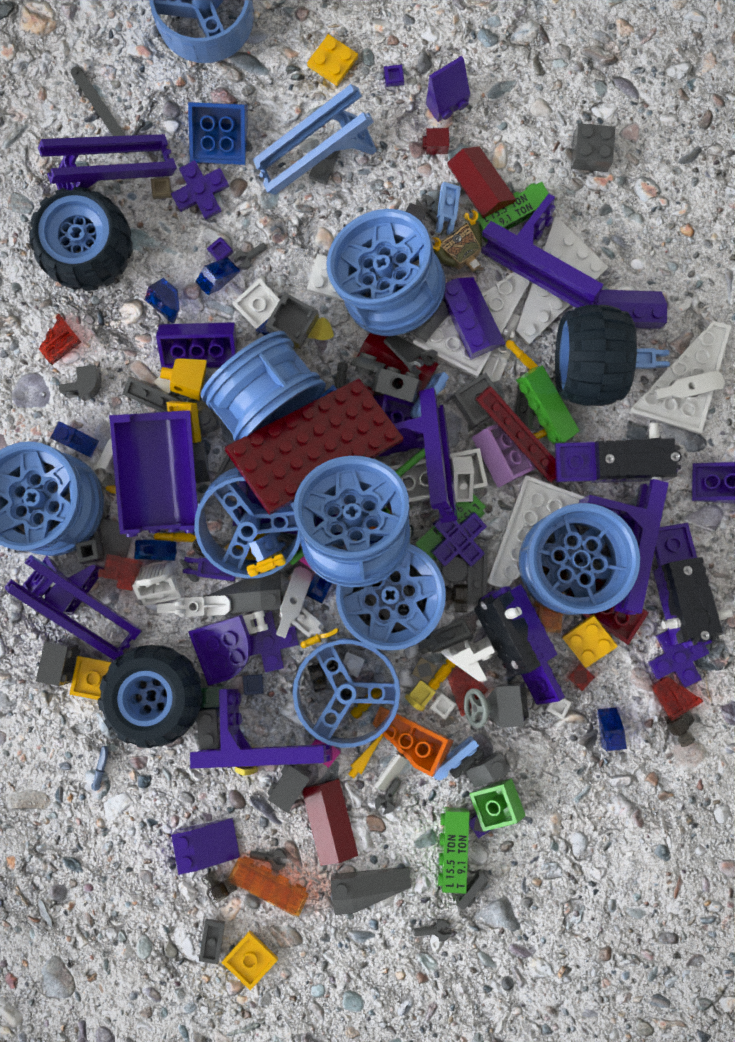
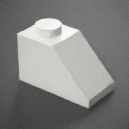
[452,456,474,502]

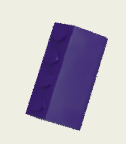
[442,277,506,360]
[598,290,667,329]
[156,322,237,369]

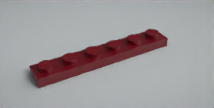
[475,386,556,483]

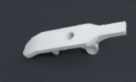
[482,313,521,384]
[655,371,725,400]
[276,566,312,638]
[157,595,231,617]

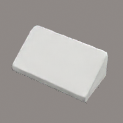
[375,752,408,791]

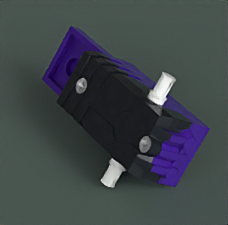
[555,423,682,483]
[653,523,733,648]
[474,584,565,705]

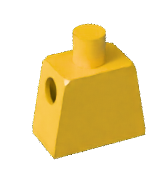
[160,359,207,401]

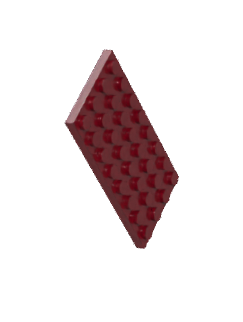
[225,378,404,515]

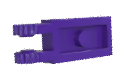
[182,557,236,582]

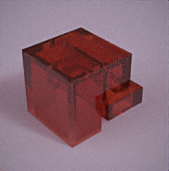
[97,554,142,591]

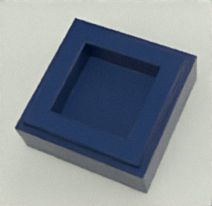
[243,674,264,695]

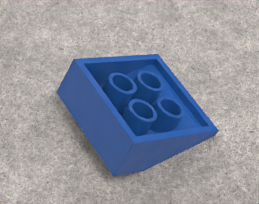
[188,102,248,165]

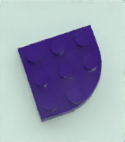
[188,614,251,686]

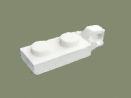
[290,599,329,643]

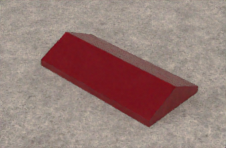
[447,146,516,218]
[357,333,439,396]
[566,574,649,645]
[302,778,358,866]

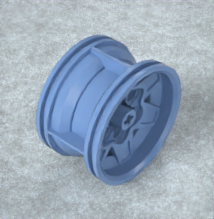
[326,209,446,336]
[201,331,326,441]
[0,441,104,556]
[294,456,410,587]
[519,503,640,615]
[336,542,446,650]

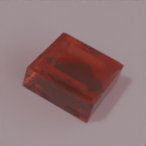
[567,663,595,691]

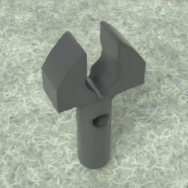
[416,194,438,225]
[234,243,267,270]
[375,778,401,815]
[250,848,287,871]
[413,919,451,942]

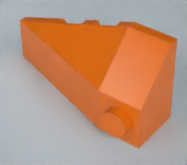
[372,706,454,777]

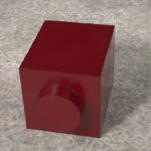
[422,128,449,155]

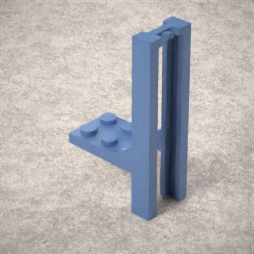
[253,84,377,195]

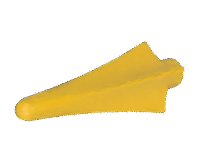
[348,734,383,778]

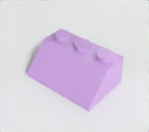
[472,424,536,488]

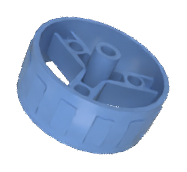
[149,0,254,63]
[195,468,300,579]
[293,638,401,748]

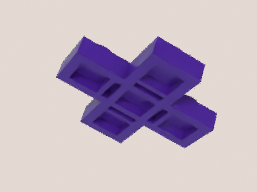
[171,160,230,220]
[430,512,487,567]
[250,611,299,672]
[648,630,709,688]

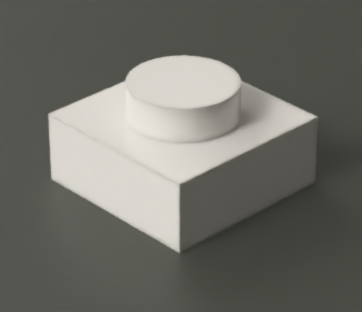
[343,652,365,677]

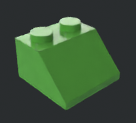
[469,778,526,832]

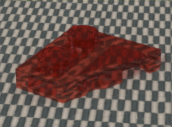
[39,314,81,365]
[447,666,488,717]
[649,676,704,721]

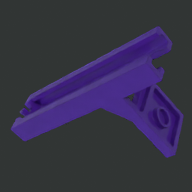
[38,134,177,190]
[481,194,604,308]
[379,387,458,524]
[579,479,669,615]
[5,555,141,660]
[190,689,332,769]

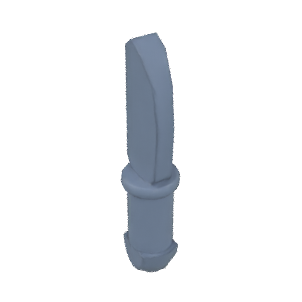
[91,746,108,791]

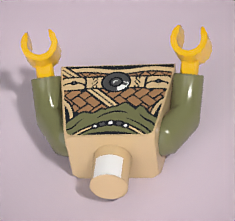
[432,210,482,272]

